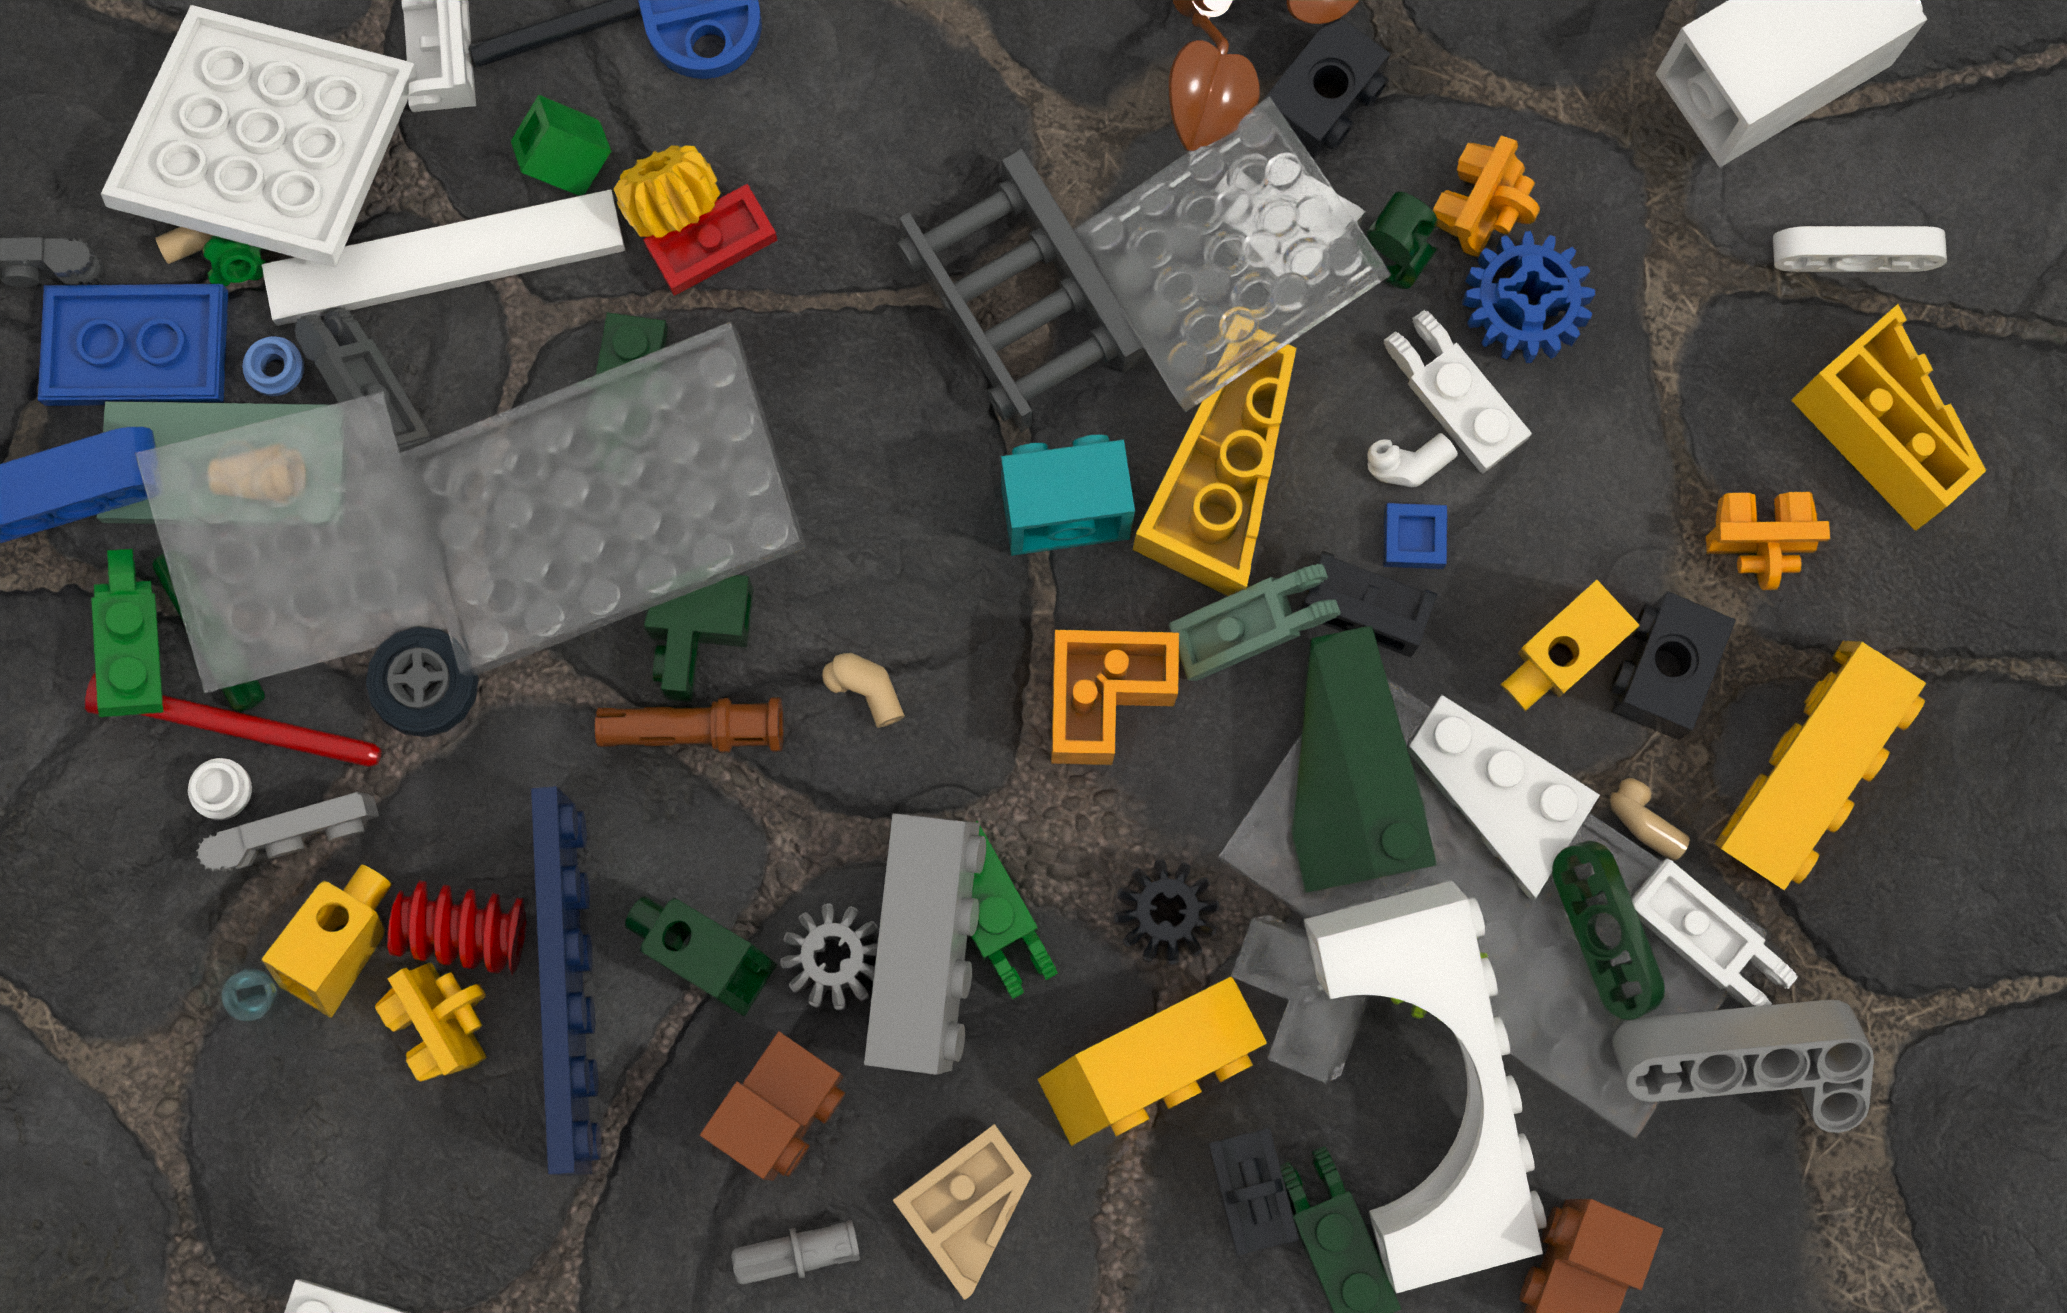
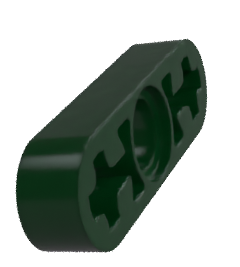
[1552,841,1665,1020]

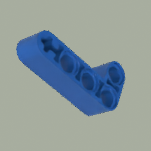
[0,427,164,543]

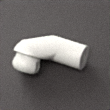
[1367,433,1458,488]

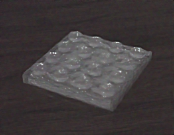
[1074,96,1391,412]
[135,392,448,693]

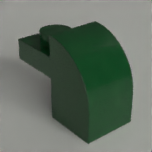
[644,572,754,702]

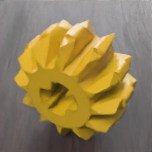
[614,145,721,238]

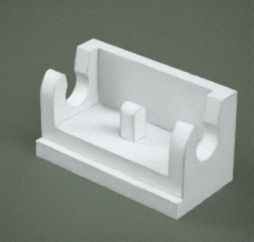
[402,0,476,112]

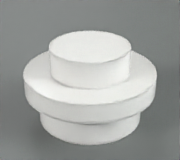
[188,758,252,820]

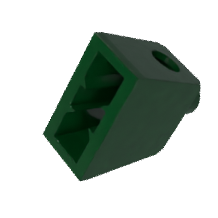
[625,896,778,1017]

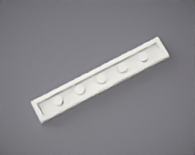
[262,189,626,326]

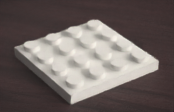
[101,5,417,268]

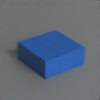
[1383,503,1447,569]

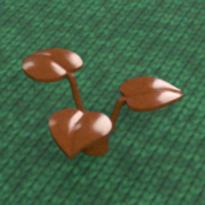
[1169,0,1359,151]

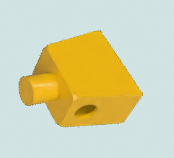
[1501,580,1640,711]
[261,864,392,1018]

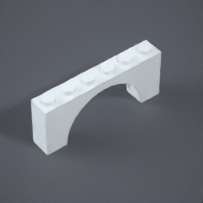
[1304,881,1547,1293]

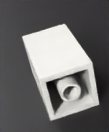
[1655,0,1927,168]

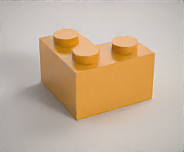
[1051,630,1179,765]

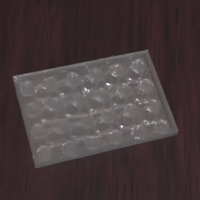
[400,322,807,676]

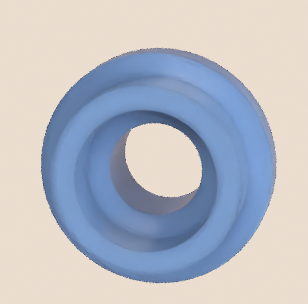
[242,336,304,396]

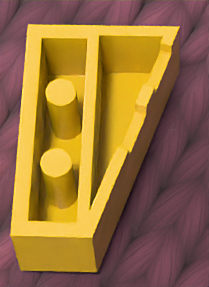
[1791,304,1986,531]
[1037,976,1267,1146]

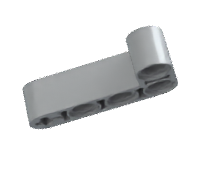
[1612,1000,1874,1133]

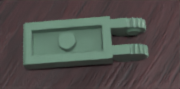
[1168,564,1341,681]

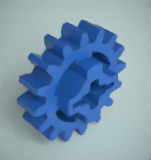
[1462,231,1595,363]

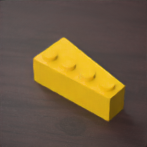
[1133,322,1297,596]
[1714,640,1926,890]

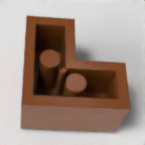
[700,1031,846,1181]
[1519,1199,1663,1313]

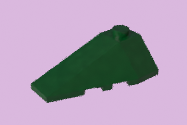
[1291,625,1437,893]

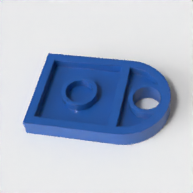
[638,0,762,79]

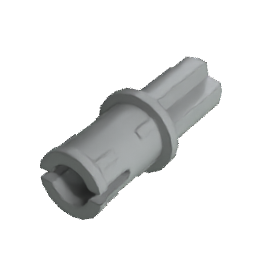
[731,1220,860,1284]

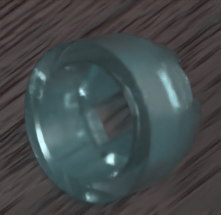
[222,969,276,1021]

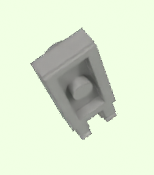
[196,792,379,871]

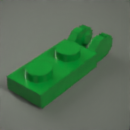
[971,821,1058,999]

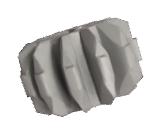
[780,904,878,1011]

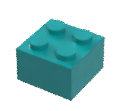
[1001,434,1135,556]

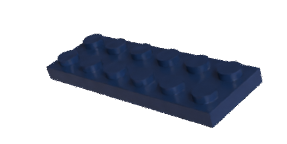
[531,786,602,1176]

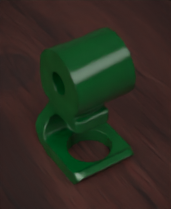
[1355,192,1437,289]

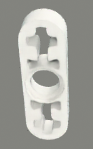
[1773,226,1947,272]

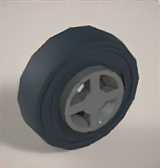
[366,627,479,737]

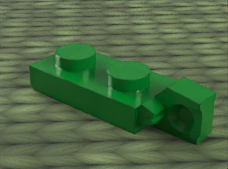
[91,549,164,717]

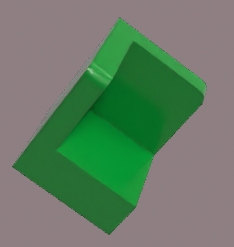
[511,95,611,196]

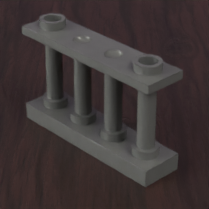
[896,149,1146,433]

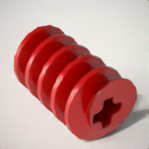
[387,880,527,975]

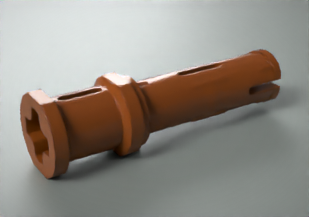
[595,697,784,753]

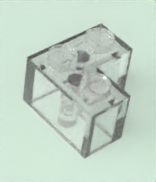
[1231,915,1370,1083]

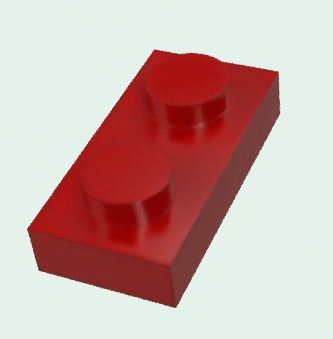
[643,184,778,296]

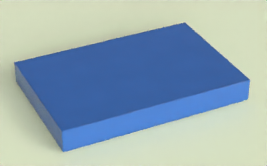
[38,284,228,406]

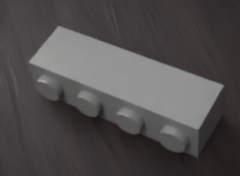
[864,814,986,1075]

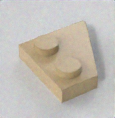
[893,1124,1032,1300]

